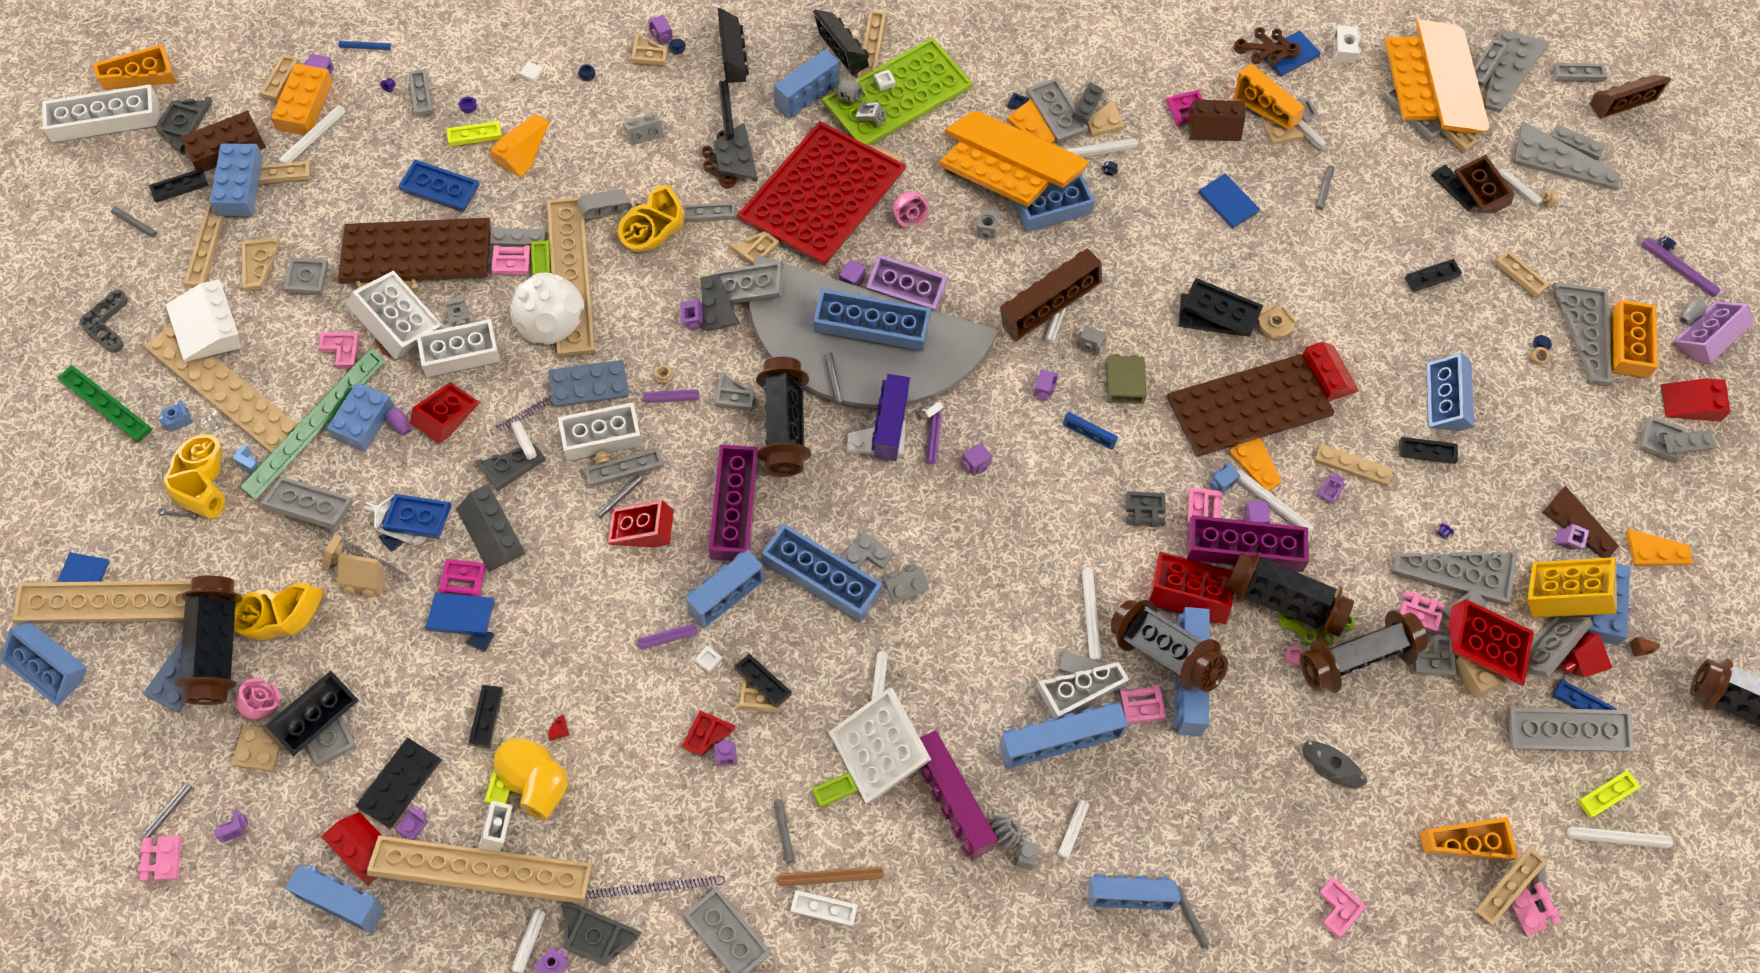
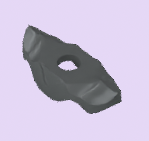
[1303,740,1367,789]

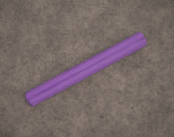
[1642,237,1721,297]

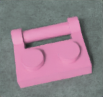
[491,245,531,275]
[1187,488,1223,525]
[1118,684,1166,724]

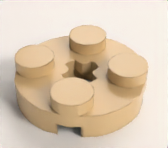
[1257,305,1295,341]

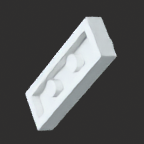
[790,890,858,928]

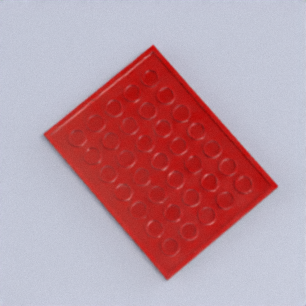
[737,121,906,266]

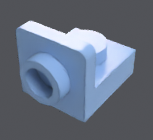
[232,444,258,474]

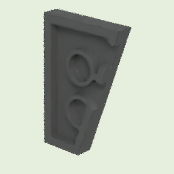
[700,274,740,331]
[475,443,546,491]

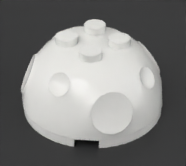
[510,273,584,345]

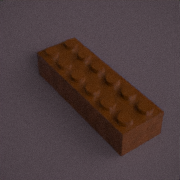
[1000,248,1102,341]

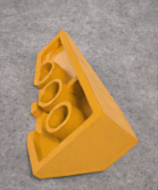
[490,114,550,178]

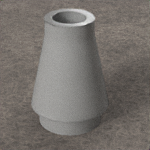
[1679,299,1707,325]

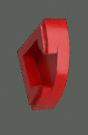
[548,715,569,741]

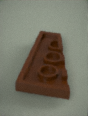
[1542,485,1619,558]

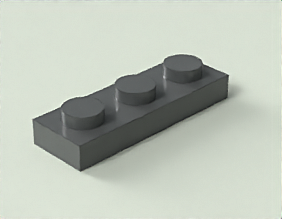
[1071,82,1104,125]

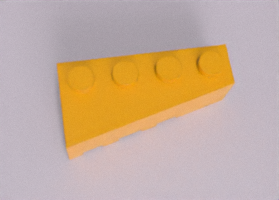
[92,44,177,90]
[1234,64,1305,130]
[1419,817,1518,861]

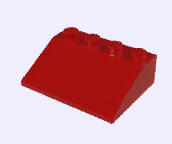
[1149,551,1234,625]
[1449,599,1534,685]

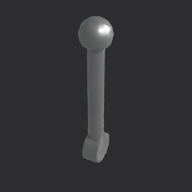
[157,508,198,520]

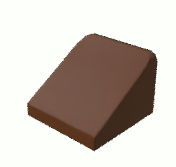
[1629,637,1661,657]

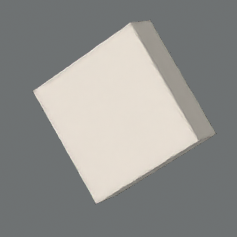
[519,61,544,83]
[873,70,896,91]
[919,402,943,418]
[694,646,723,674]

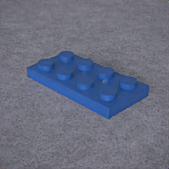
[398,159,480,212]

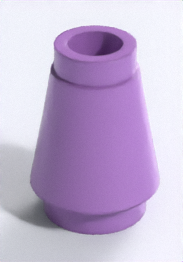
[385,407,412,436]

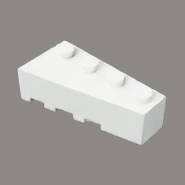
[1036,662,1129,720]

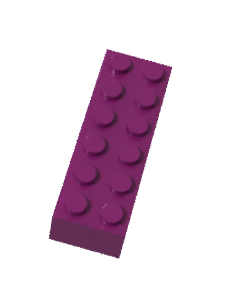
[709,445,759,561]
[1187,515,1309,572]
[920,730,997,861]

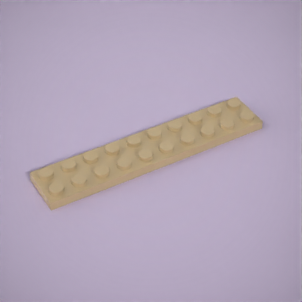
[547,197,595,357]
[144,324,297,454]
[12,580,191,623]
[367,836,592,904]

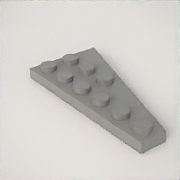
[1484,29,1549,113]
[1514,121,1621,190]
[1552,282,1612,386]
[1392,551,1518,606]

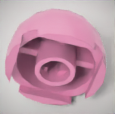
[893,191,930,228]
[235,678,281,720]

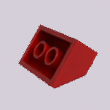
[1302,341,1359,401]
[321,812,382,886]

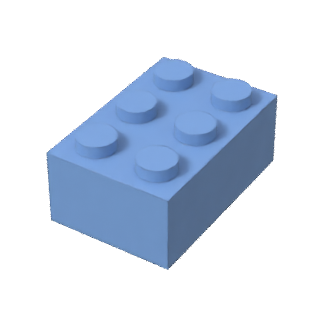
[327,382,394,452]

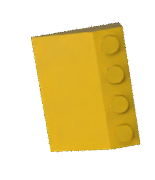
[1528,557,1617,618]

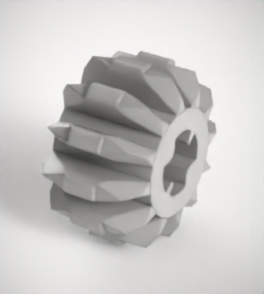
[989,813,1023,851]

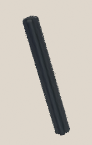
[719,80,734,140]

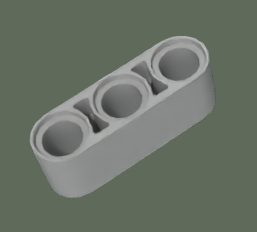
[577,189,632,219]

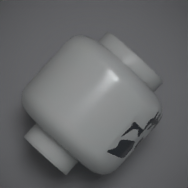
[836,78,863,103]

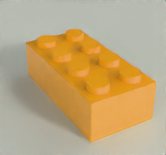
[271,63,333,135]
[1611,300,1658,378]

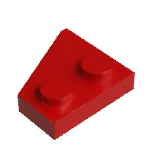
[682,710,736,757]

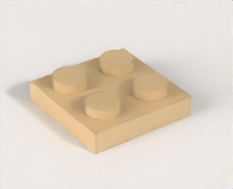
[231,725,281,772]

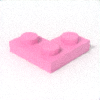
[318,332,360,369]
[1318,877,1366,939]

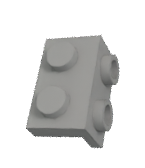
[623,113,664,145]
[882,564,930,603]

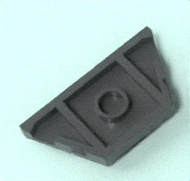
[155,97,213,153]
[713,123,758,182]
[564,902,641,966]

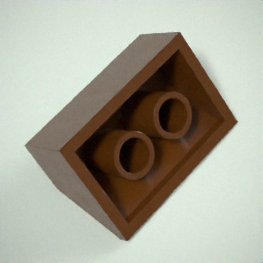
[1189,99,1245,141]
[1454,155,1515,212]

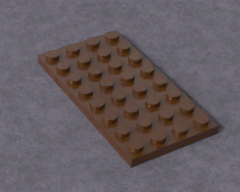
[338,218,491,284]
[1167,354,1335,457]

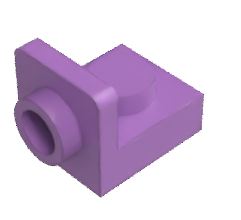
[1317,474,1346,504]
[395,805,429,840]
[214,809,248,843]

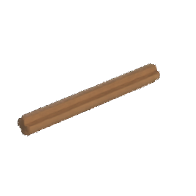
[778,867,883,886]

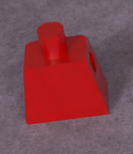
[1560,631,1613,677]

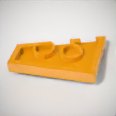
[1007,99,1056,144]
[1229,438,1282,492]
[1626,529,1694,566]

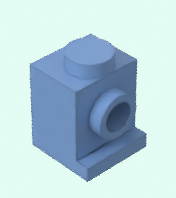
[159,400,193,432]
[1209,462,1241,493]

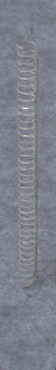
[293,518,413,584]

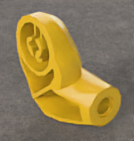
[618,185,685,252]
[163,434,225,519]
[234,583,325,641]
[493,738,568,821]

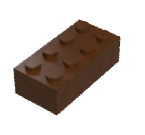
[180,110,266,172]

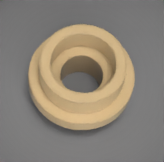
[1542,189,1559,207]
[1530,347,1550,365]
[654,365,673,384]
[592,451,611,465]

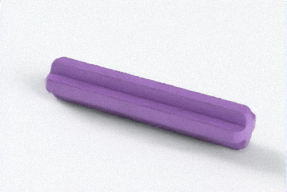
[643,389,699,403]
[926,412,942,464]
[638,624,697,649]

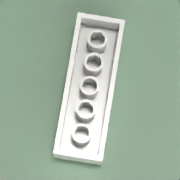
[42,84,159,142]

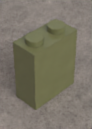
[1105,355,1147,404]

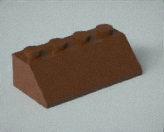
[1589,75,1671,119]

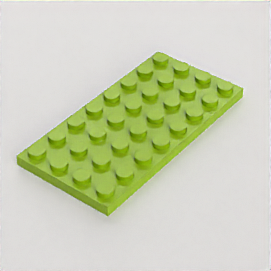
[822,37,973,146]

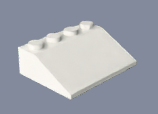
[346,271,442,359]
[166,279,242,362]

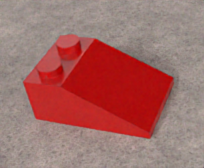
[1661,378,1731,422]
[410,382,480,444]
[608,500,674,548]

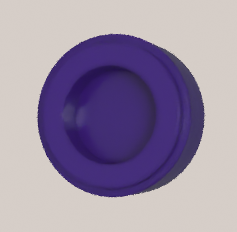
[459,96,477,113]

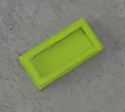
[531,240,551,276]
[812,772,858,808]

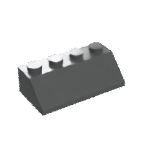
[456,484,525,572]

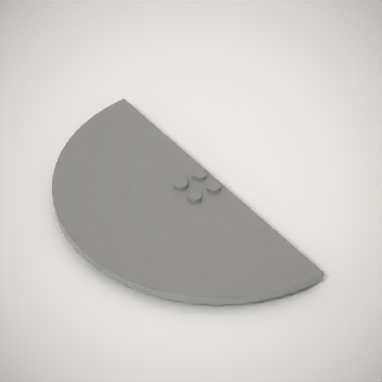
[749,255,998,408]

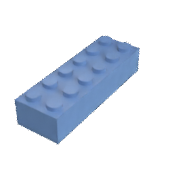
[813,289,931,351]
[762,524,883,623]
[1174,607,1209,736]
[999,702,1128,769]

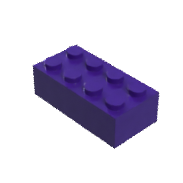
[871,373,910,461]

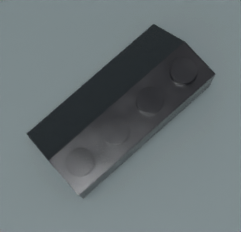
[717,8,749,83]
[813,9,869,75]
[263,671,359,757]

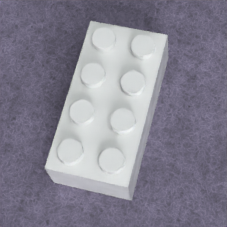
[416,319,501,377]
[558,403,642,461]

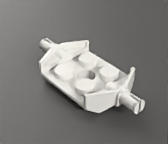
[364,495,445,546]

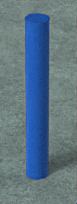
[339,41,391,50]

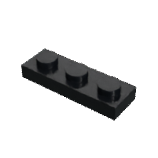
[1431,164,1477,211]
[149,168,209,203]
[1405,259,1462,292]
[1399,437,1458,464]
[735,654,792,708]
[469,685,504,748]

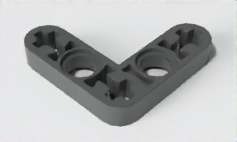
[79,290,128,353]

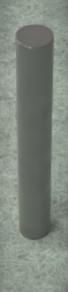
[1316,165,1334,210]
[111,207,158,238]
[825,352,843,405]
[596,475,643,519]
[142,783,193,838]
[774,800,795,863]
[1178,886,1210,949]

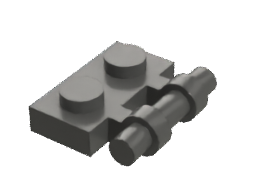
[1126,491,1166,527]

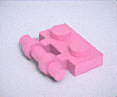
[1399,591,1444,634]
[138,836,182,882]
[1512,882,1562,936]

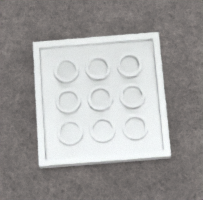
[829,688,931,804]

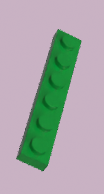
[57,365,152,443]

